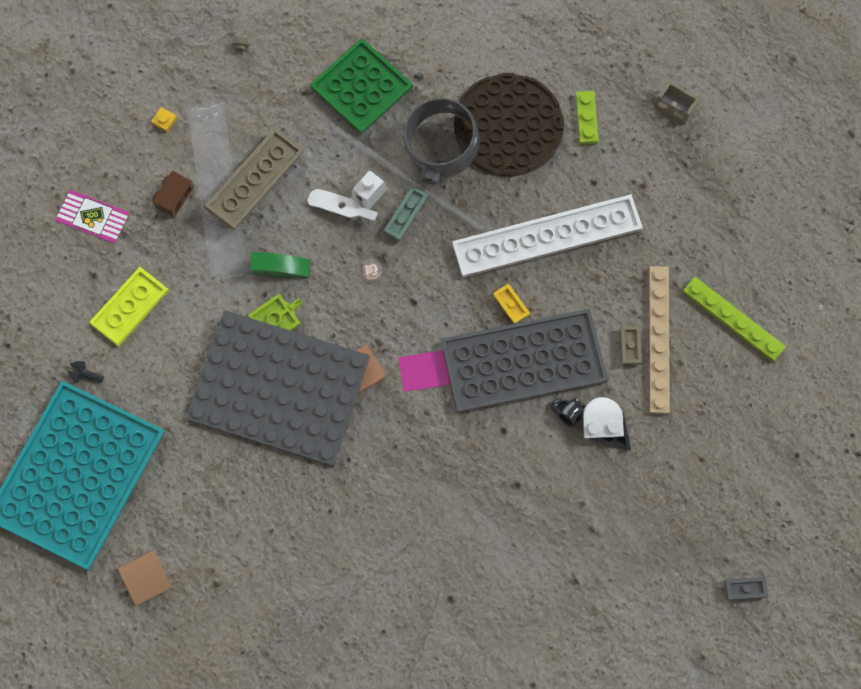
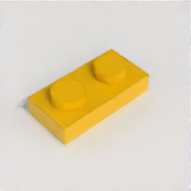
[493,283,530,324]

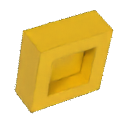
[151,107,177,133]

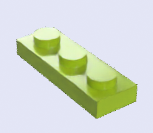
[575,91,599,145]

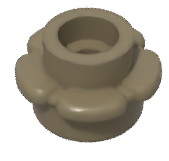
[232,37,250,51]

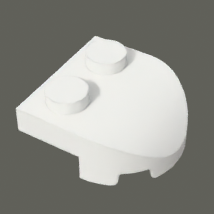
[582,397,624,438]

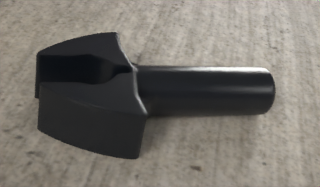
[67,361,104,383]

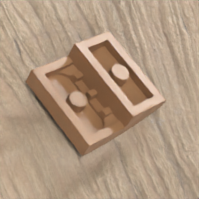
[118,550,172,606]

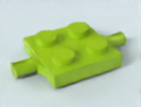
[248,293,303,331]

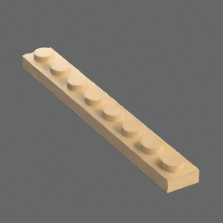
[649,266,670,415]

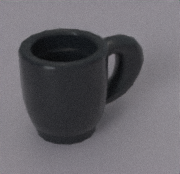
[551,398,585,427]

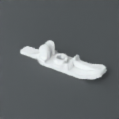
[307,189,378,221]

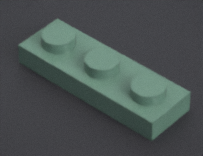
[384,185,428,242]

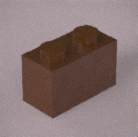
[153,171,194,218]

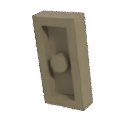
[620,326,642,365]

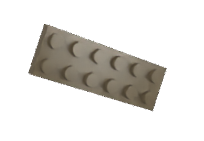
[204,128,304,231]

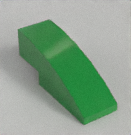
[250,252,310,278]

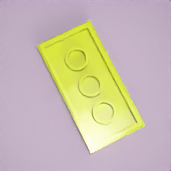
[89,267,169,347]

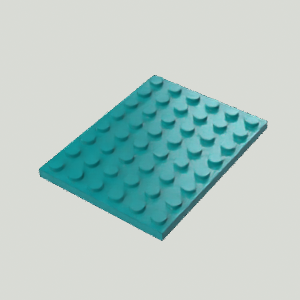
[0,381,165,571]

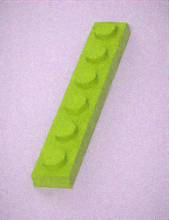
[682,277,786,362]

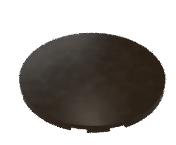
[454,73,564,176]

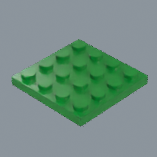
[310,38,413,135]

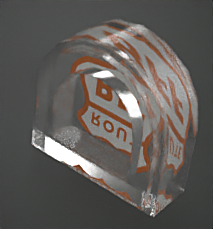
[362,259,382,280]

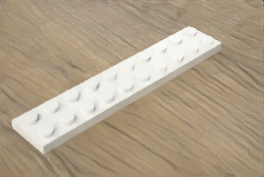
[452,194,643,278]

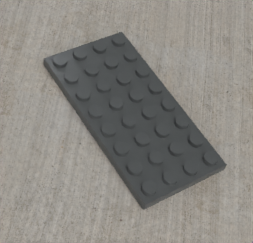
[441,309,608,413]

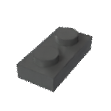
[725,577,768,601]

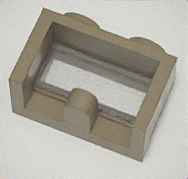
[654,81,700,125]

